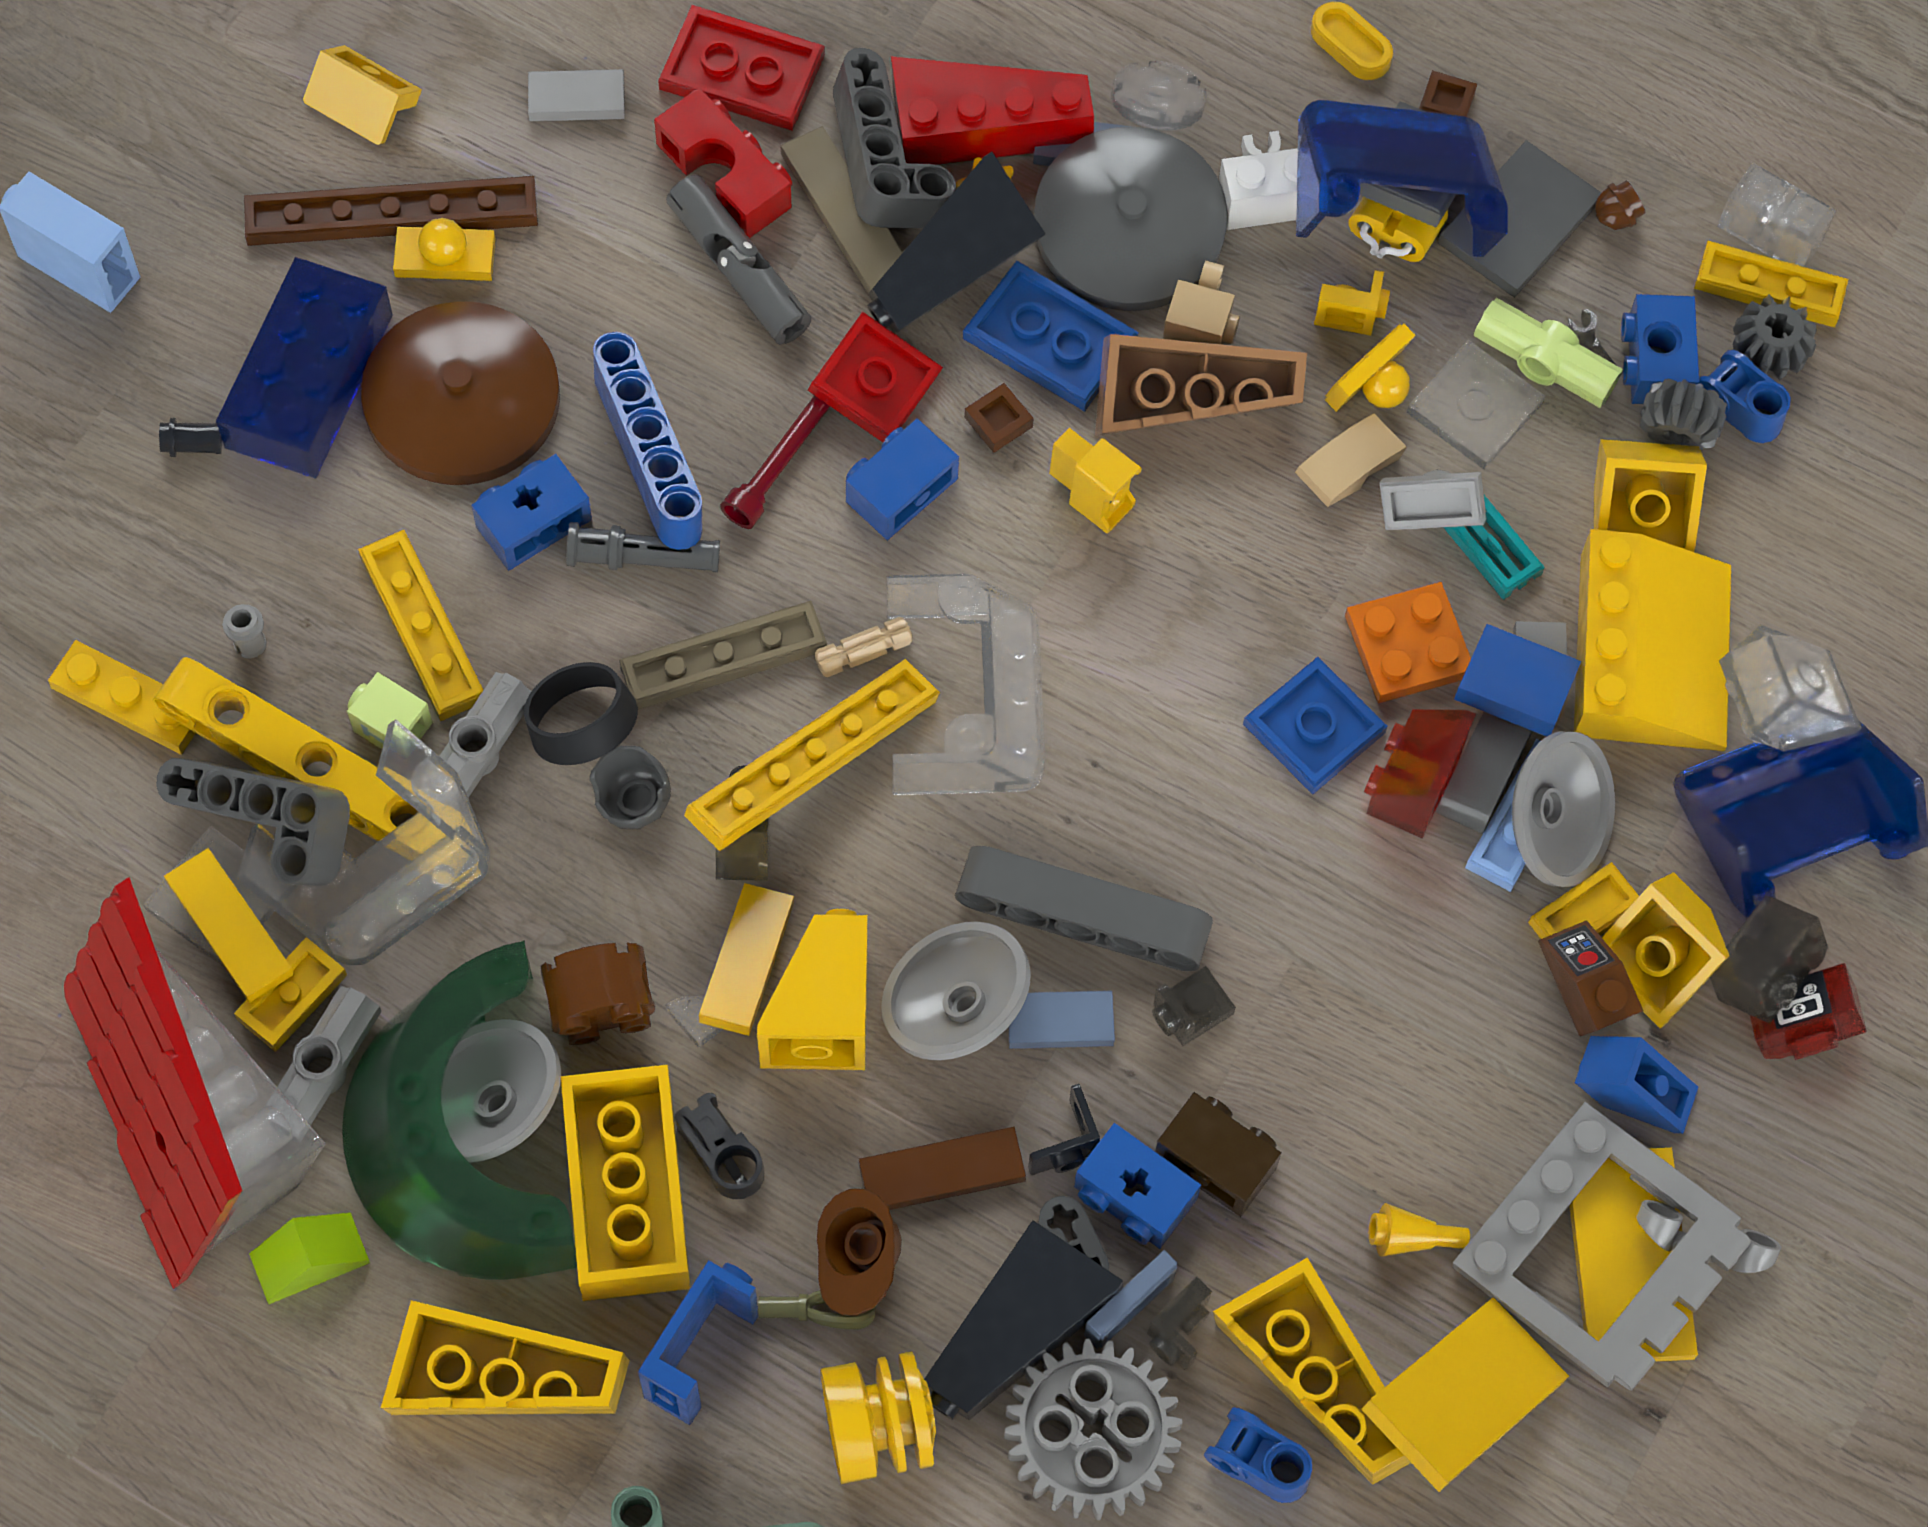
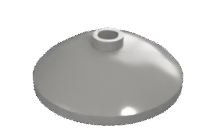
[1512,731,1615,887]
[881,922,1031,1060]
[411,1019,561,1162]

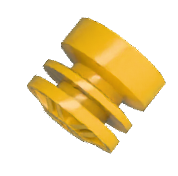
[820,1351,936,1484]

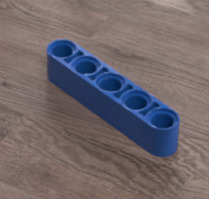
[593,331,702,550]

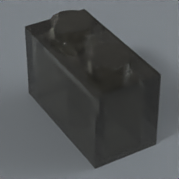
[1710,895,1829,1024]

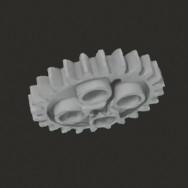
[1004,1339,1183,1520]

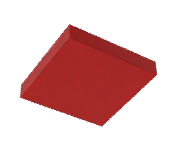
[807,311,943,443]

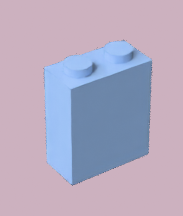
[0,172,141,313]

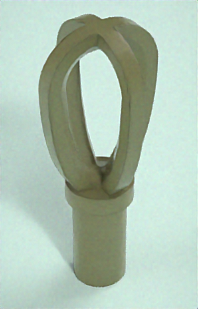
[758,1290,876,1330]

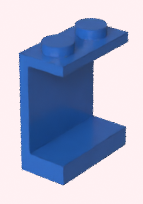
[638,1260,759,1425]

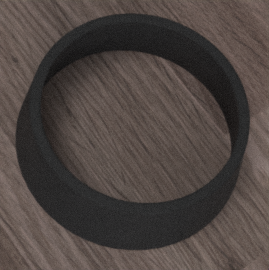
[524,662,638,765]

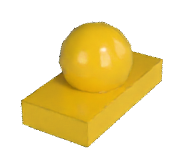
[393,218,496,281]
[1325,323,1416,412]

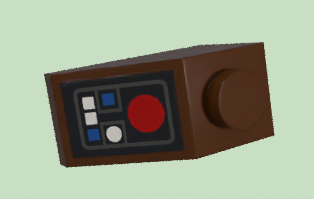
[1538,920,1644,1037]

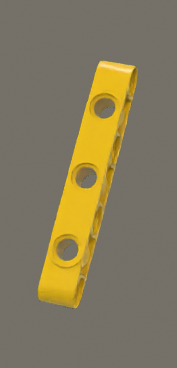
[153,657,483,882]

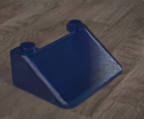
[1296,100,1508,257]
[1673,713,1928,918]

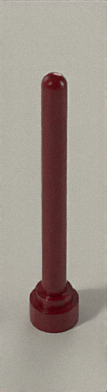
[720,396,830,529]

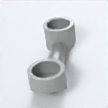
[1636,1200,1782,1273]

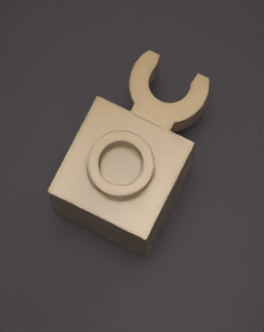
[1163,261,1240,345]

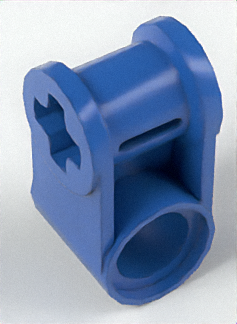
[1699,350,1791,443]
[1204,1407,1312,1503]

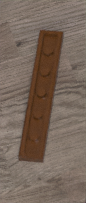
[244,176,538,246]

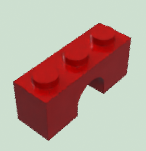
[654,87,793,239]

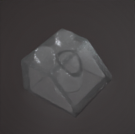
[1719,624,1861,751]

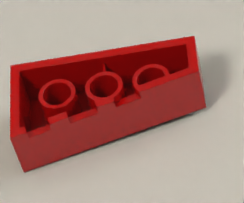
[891,56,1094,165]

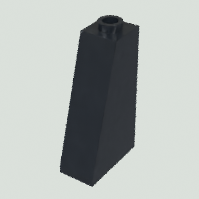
[867,152,1045,334]
[924,1220,1123,1420]

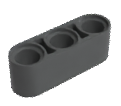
[1436,712,1533,834]

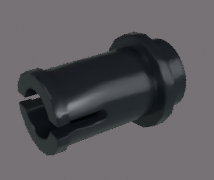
[159,418,222,457]

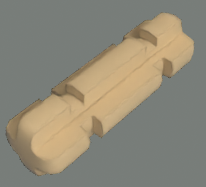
[815,617,912,677]

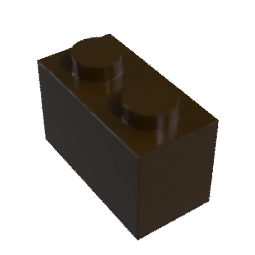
[1155,1092,1282,1217]

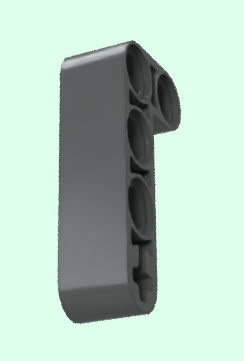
[833,48,956,228]
[156,758,350,886]

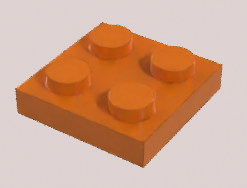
[1345,582,1471,703]

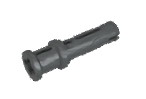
[566,522,720,573]

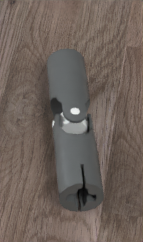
[666,175,811,345]

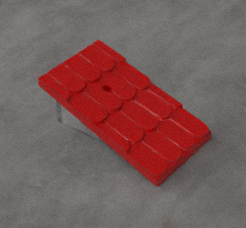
[64,877,326,1289]

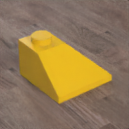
[1602,872,1730,1028]

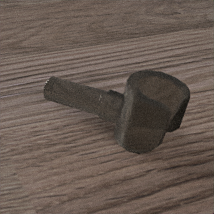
[1567,309,1617,366]

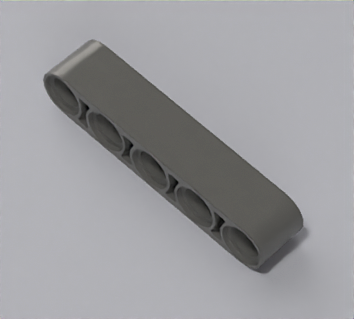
[955,846,1213,971]

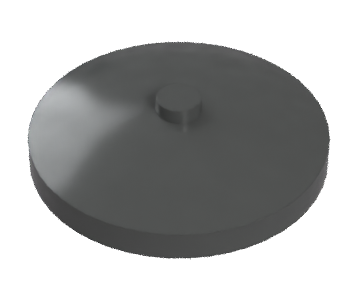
[1034,127,1227,311]

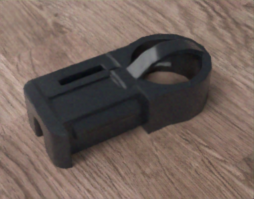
[675,1093,764,1199]

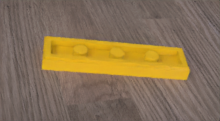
[358,530,483,721]

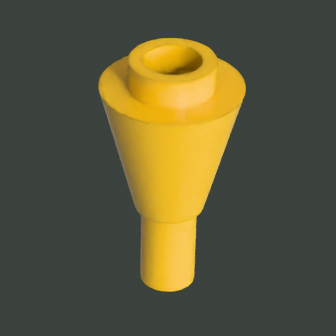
[1368,1203,1470,1257]

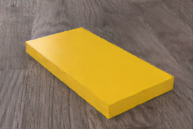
[1569,1147,1698,1362]
[1361,1297,1569,1492]

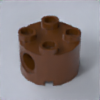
[541,943,655,1045]

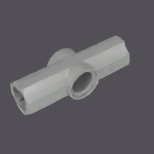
[417,672,532,815]
[257,986,381,1145]

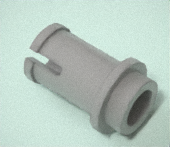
[222,604,267,659]

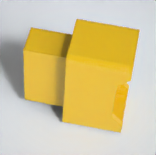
[1049,428,1142,534]

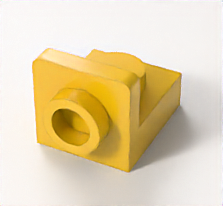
[1314,270,1390,336]

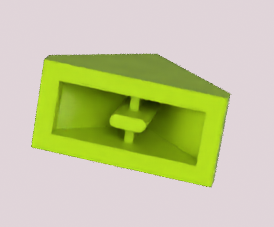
[249,1212,370,1304]

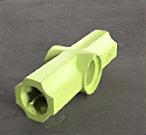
[1473,297,1623,408]

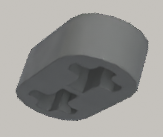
[1038,1196,1109,1271]

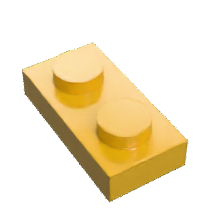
[234,937,347,1052]

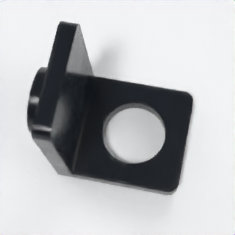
[1028,1084,1100,1175]

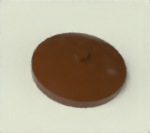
[361,301,560,485]

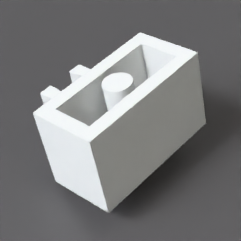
[1219,131,1326,230]

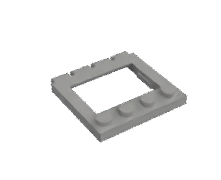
[1453,1102,1752,1391]

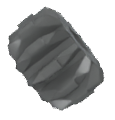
[1732,294,1817,381]
[1640,379,1727,451]

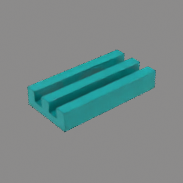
[1443,495,1545,600]

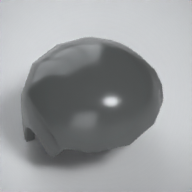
[590,745,671,829]

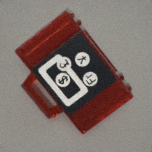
[1745,963,1867,1060]

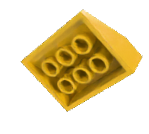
[1573,529,1731,751]

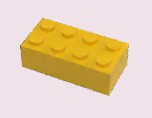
[561,1065,691,1301]

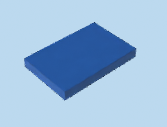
[963,260,1139,412]

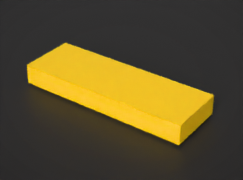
[1694,240,1849,328]
[164,848,294,1003]
[699,883,794,1036]

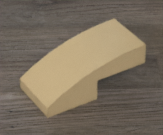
[1295,413,1407,507]

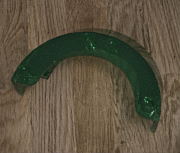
[342,940,577,1280]

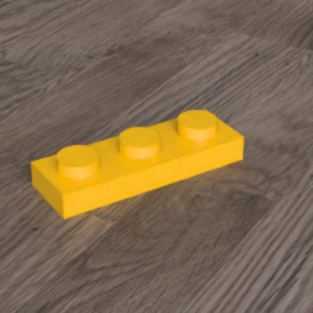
[48,640,196,755]

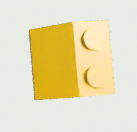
[1594,439,1707,552]

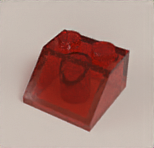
[1364,709,1476,839]

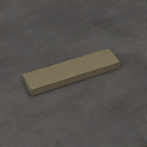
[780,126,902,300]
[619,601,827,710]

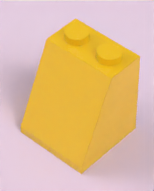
[757,909,868,1070]

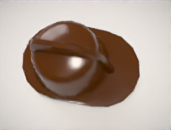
[817,1189,902,1316]

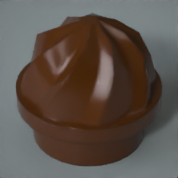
[1596,180,1646,230]

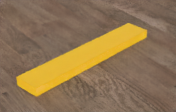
[684,659,940,851]

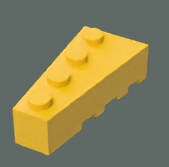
[1213,1257,1411,1485]
[381,1300,630,1415]

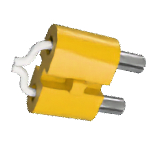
[1348,197,1448,262]

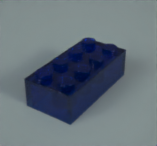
[216,257,393,479]

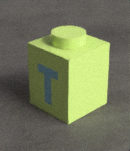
[347,672,432,762]

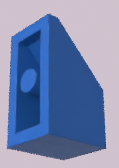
[1575,1036,1698,1134]

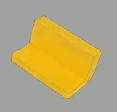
[303,45,422,145]

